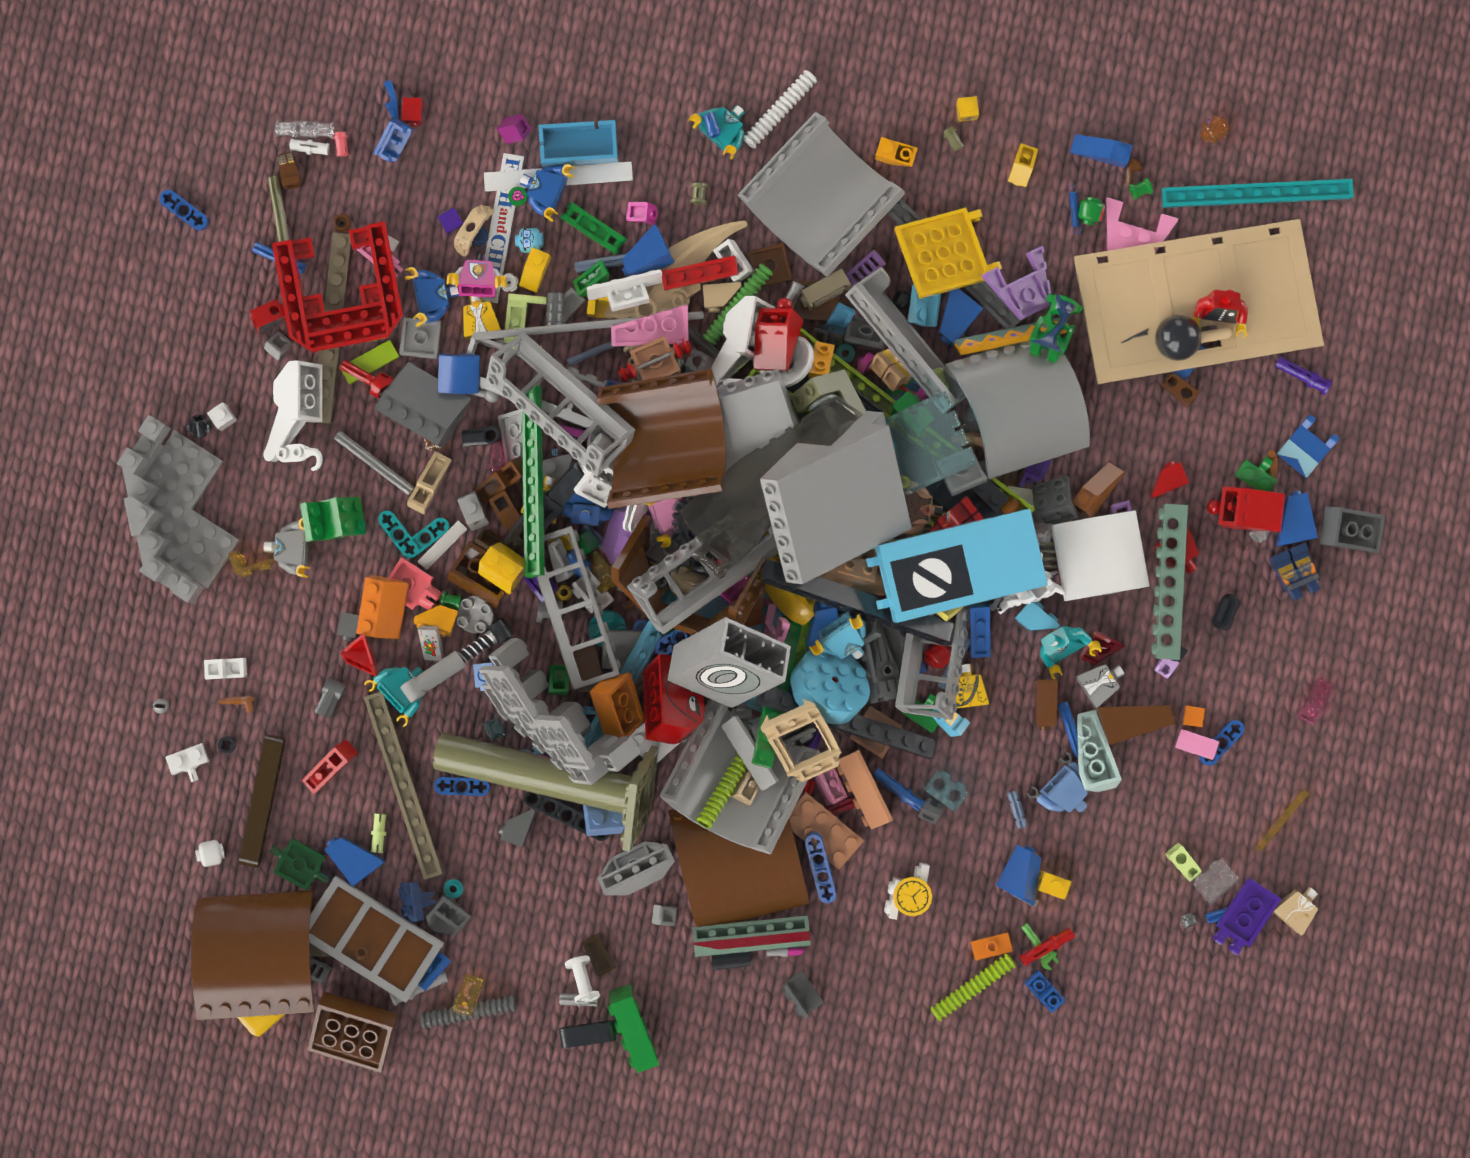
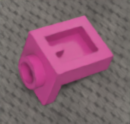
[626,202,658,225]

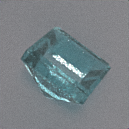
[483,717,505,741]

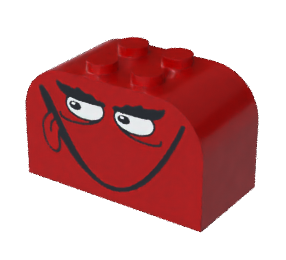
[643,654,705,744]

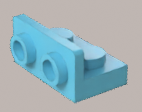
[908,285,941,327]

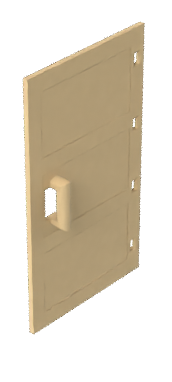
[1074,219,1324,385]

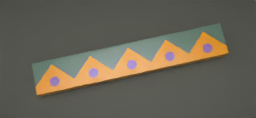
[955,318,1069,355]

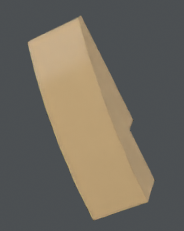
[407,451,452,515]

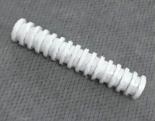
[743,70,817,148]

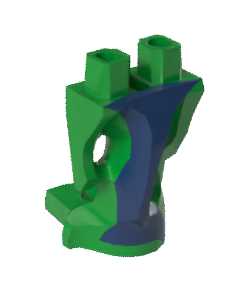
[1029,294,1083,364]

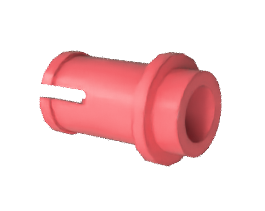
[333,132,349,157]

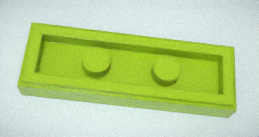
[341,340,399,385]

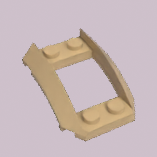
[761,699,841,782]

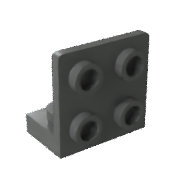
[1032,475,1079,528]
[782,970,824,1019]

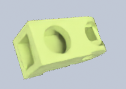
[1165,843,1202,882]

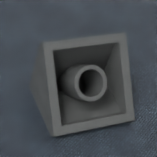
[843,316,883,352]

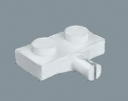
[166,743,209,782]

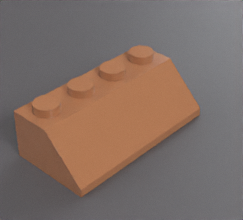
[836,749,893,830]

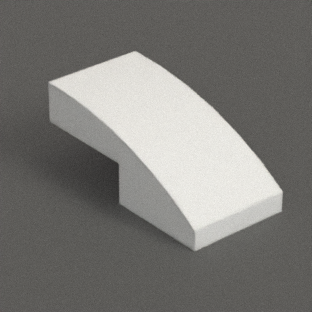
[204,658,247,679]

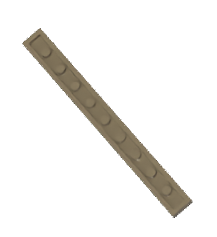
[317,233,351,424]
[364,692,443,880]

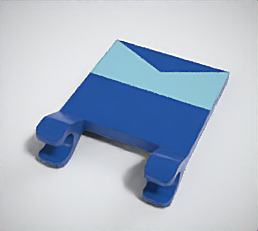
[1277,415,1339,478]

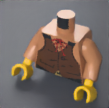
[900,475,943,534]

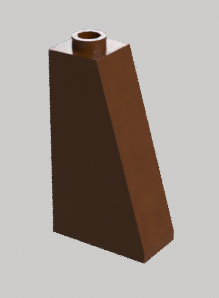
[1095,705,1176,745]

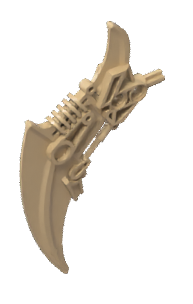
[604,221,747,382]

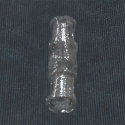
[275,120,335,139]

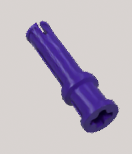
[1274,356,1333,396]

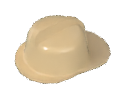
[669,566,706,596]

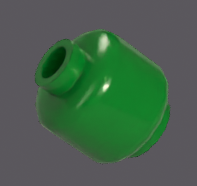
[1078,197,1105,226]

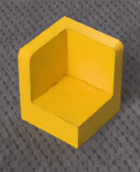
[587,297,610,319]

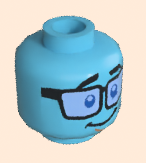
[515,228,544,253]

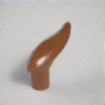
[1267,449,1278,478]
[218,696,255,713]

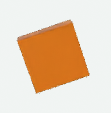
[1182,706,1205,727]

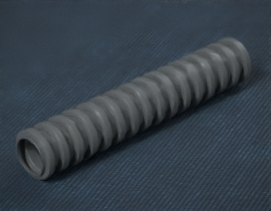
[420,995,516,1030]

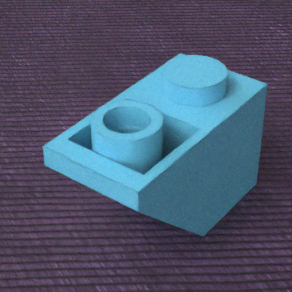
[1014,601,1060,631]

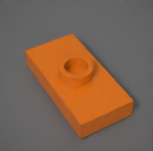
[970,932,1013,961]

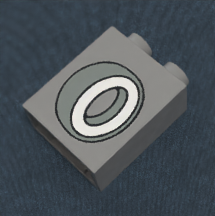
[668,617,791,708]

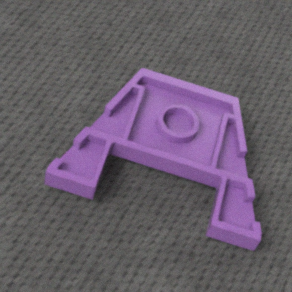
[981,245,1052,320]

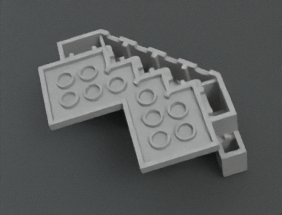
[117,415,240,604]
[479,638,641,785]

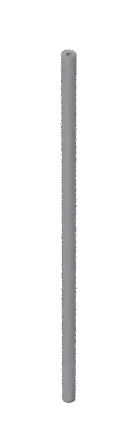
[473,311,704,340]

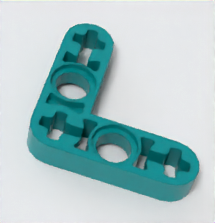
[378,511,450,559]

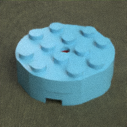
[790,650,870,725]

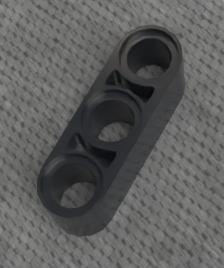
[559,1020,617,1048]

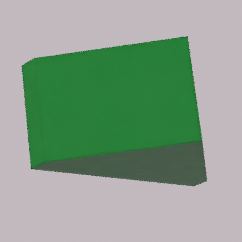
[549,665,569,695]

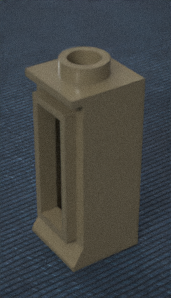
[800,268,851,311]

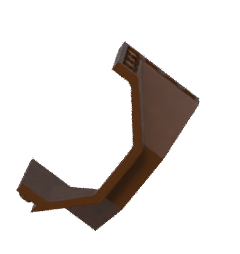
[611,514,766,635]

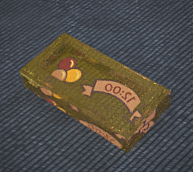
[452,974,485,1017]

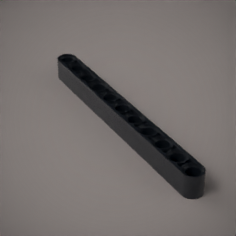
[761,560,955,646]

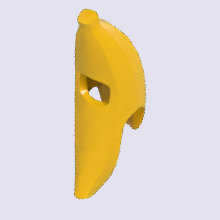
[765,555,842,625]

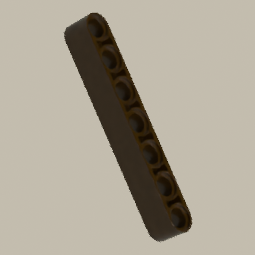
[239,734,286,868]

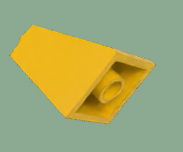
[478,542,525,595]

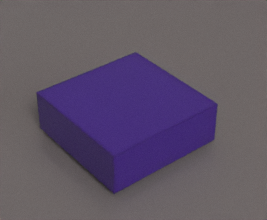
[438,207,463,234]

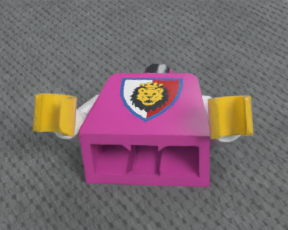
[447,254,507,298]

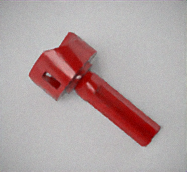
[340,359,394,399]

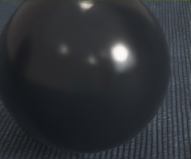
[1155,315,1202,361]

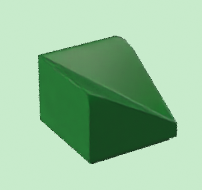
[578,529,599,554]

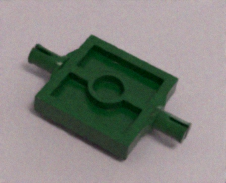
[269,838,330,891]

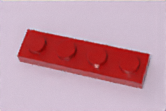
[661,256,739,291]

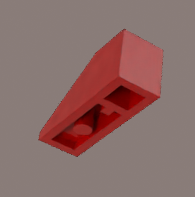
[301,739,359,794]

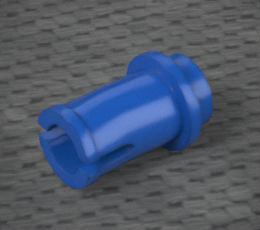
[703,112,721,138]

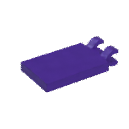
[1212,877,1281,955]

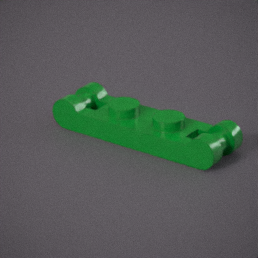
[560,202,627,256]

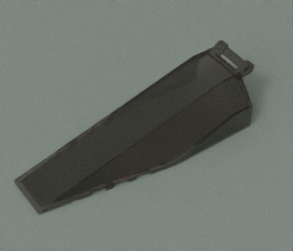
[680,396,863,579]

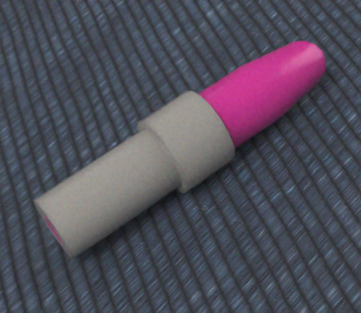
[767,948,804,957]

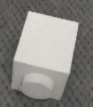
[207,402,238,431]

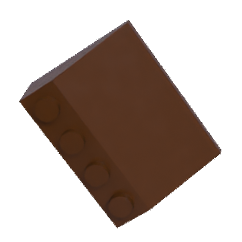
[307,992,398,1073]

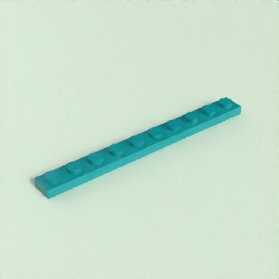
[1161,179,1354,208]

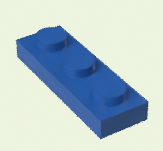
[970,603,991,658]

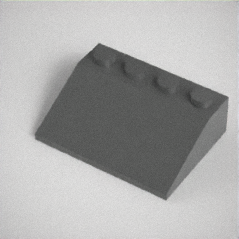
[374,362,472,448]

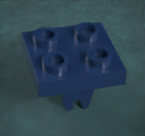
[398,881,436,921]

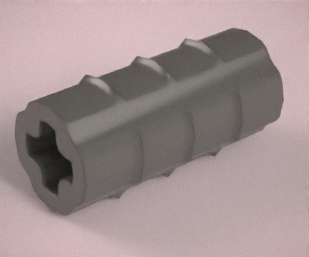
[546,293,565,333]

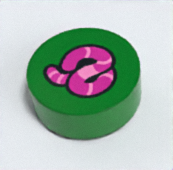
[508,187,527,207]

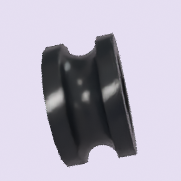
[218,736,236,754]

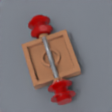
[617,336,693,383]

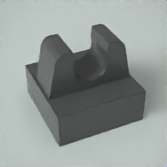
[918,799,943,825]

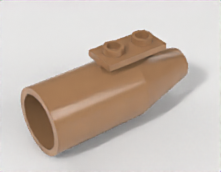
[820,557,886,596]

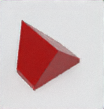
[341,633,379,677]

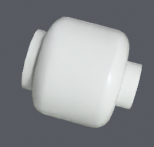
[195,840,225,867]

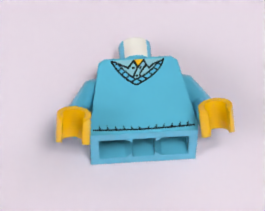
[809,612,866,659]

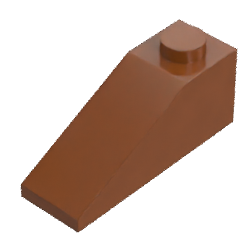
[1072,462,1125,518]

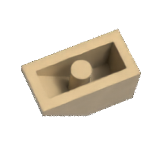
[703,282,741,313]

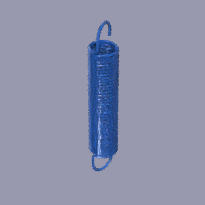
[1069,185,1081,234]

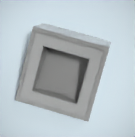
[264,331,293,360]
[652,904,677,926]

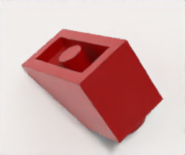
[1150,460,1189,499]

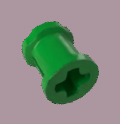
[1129,178,1153,200]
[440,591,463,611]

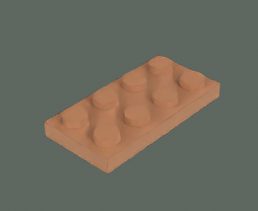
[789,791,864,870]

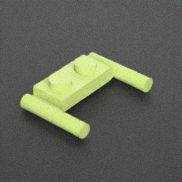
[504,293,547,349]

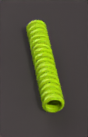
[696,752,747,828]
[930,953,1016,1022]

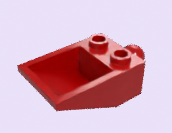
[754,298,804,372]
[1207,487,1285,532]

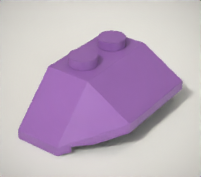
[601,506,652,565]

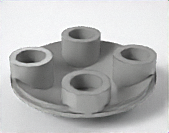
[457,596,494,633]

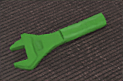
[1021,923,1058,970]

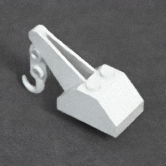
[710,296,775,387]
[264,361,323,471]

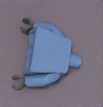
[1027,752,1088,812]

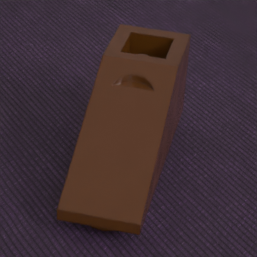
[489,490,522,533]

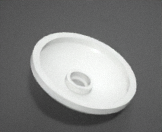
[760,336,814,387]

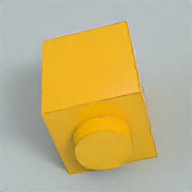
[956,96,979,122]

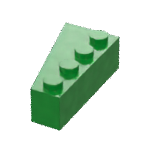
[608,984,659,1073]

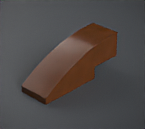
[475,456,523,505]

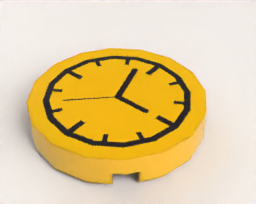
[893,877,932,916]

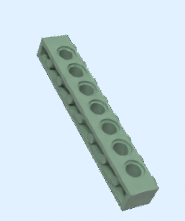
[1151,504,1188,660]

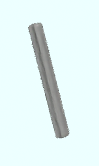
[334,431,414,495]

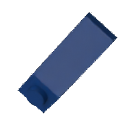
[1070,134,1133,168]

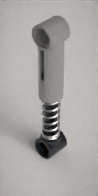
[400,618,514,703]

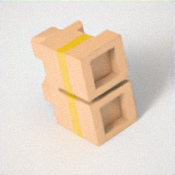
[869,349,912,391]

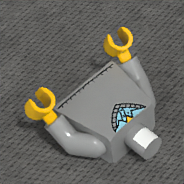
[264,519,310,578]

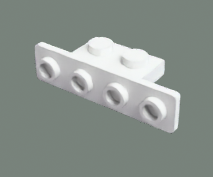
[587,269,662,312]

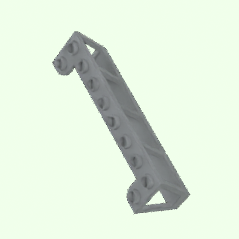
[845,267,966,414]
[486,332,635,477]
[466,334,607,429]
[627,498,779,634]
[537,526,622,690]
[895,605,970,720]

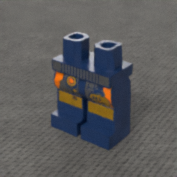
[1268,542,1320,601]

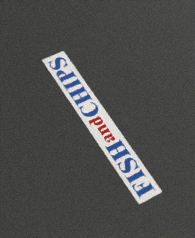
[482,153,524,303]

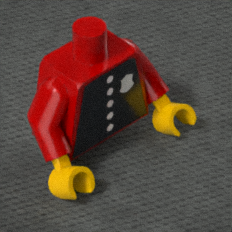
[1192,290,1248,338]

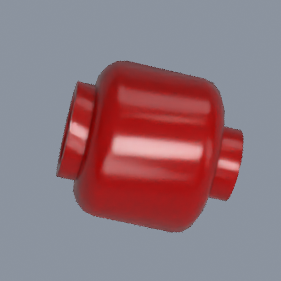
[924,644,952,669]

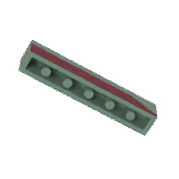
[692,916,811,957]

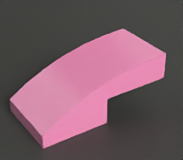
[1175,729,1219,760]

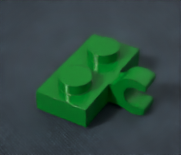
[1235,456,1278,492]
[900,693,938,733]

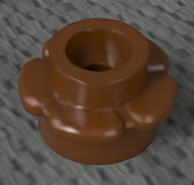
[333,214,352,233]

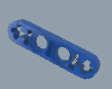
[805,831,836,903]

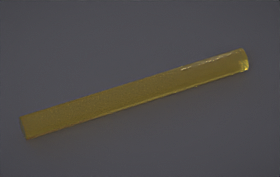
[1254,789,1309,853]

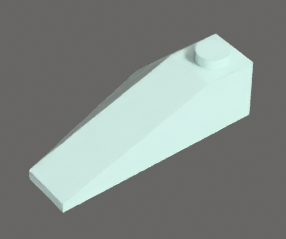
[1077,710,1122,792]

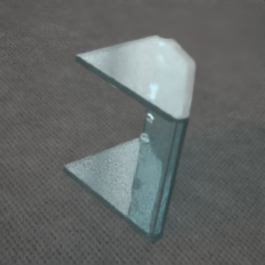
[885,391,977,496]

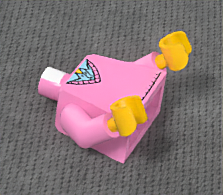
[643,496,692,547]

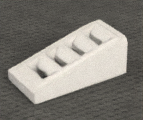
[548,538,574,583]

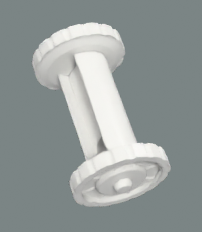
[565,956,600,1004]

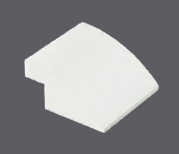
[1051,511,1149,601]

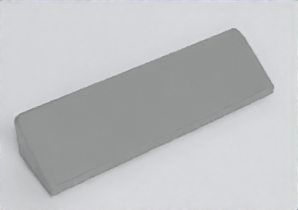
[721,715,779,791]

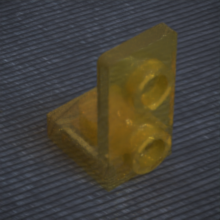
[228,551,275,578]
[587,551,616,594]

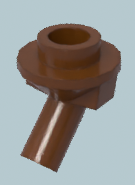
[1125,156,1143,184]

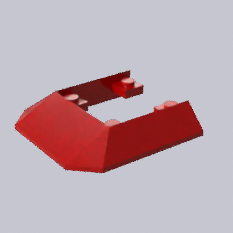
[272,221,403,353]

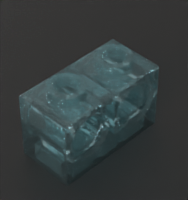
[923,770,969,812]

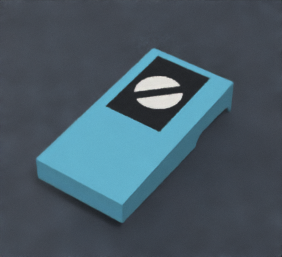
[866,509,1048,623]

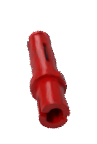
[1019,928,1075,966]

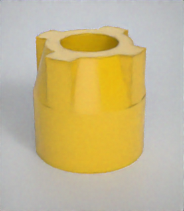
[556,585,573,601]

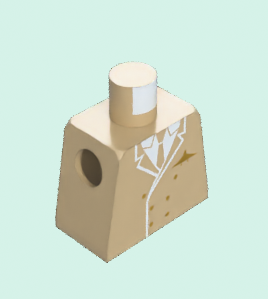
[1273,887,1318,935]

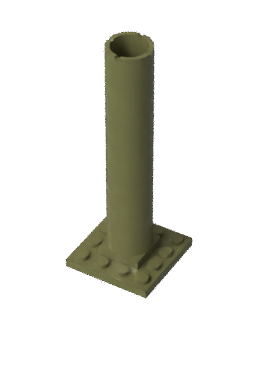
[433,732,659,852]

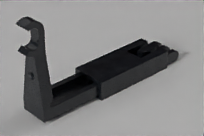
[502,441,586,554]

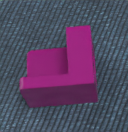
[497,114,532,144]

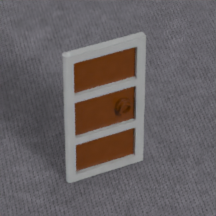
[309,876,444,1003]

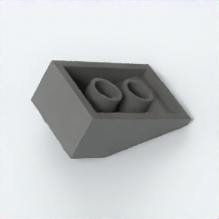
[1320,506,1385,553]

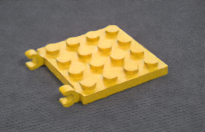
[894,208,1002,299]

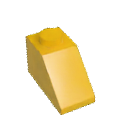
[1008,143,1038,187]
[519,247,551,293]

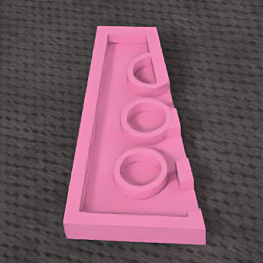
[611,304,689,346]

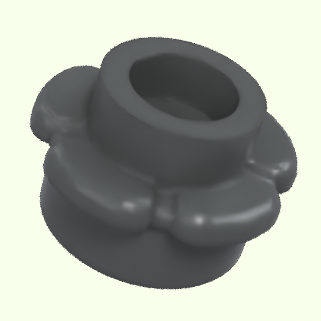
[1180,912,1199,929]

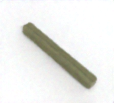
[268,176,289,242]

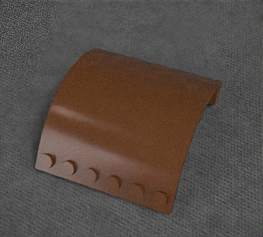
[597,369,726,509]
[668,809,810,927]
[191,890,315,1020]

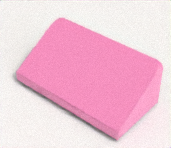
[813,768,848,806]

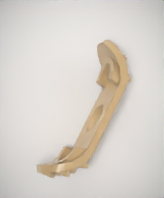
[454,205,494,256]

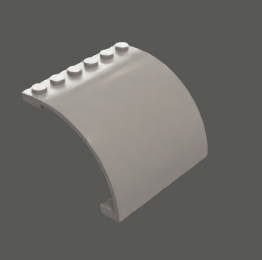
[738,112,905,277]
[945,341,1090,479]
[660,699,820,854]

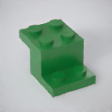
[300,497,366,542]

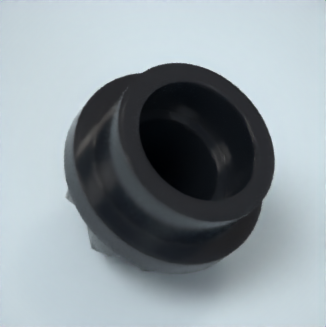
[892,290,911,309]

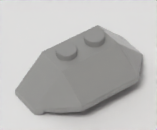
[597,841,675,895]

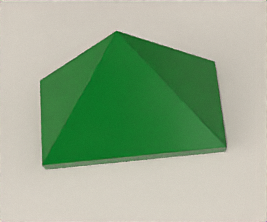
[573,260,609,297]

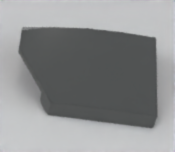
[426,895,471,937]

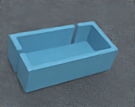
[539,120,618,167]

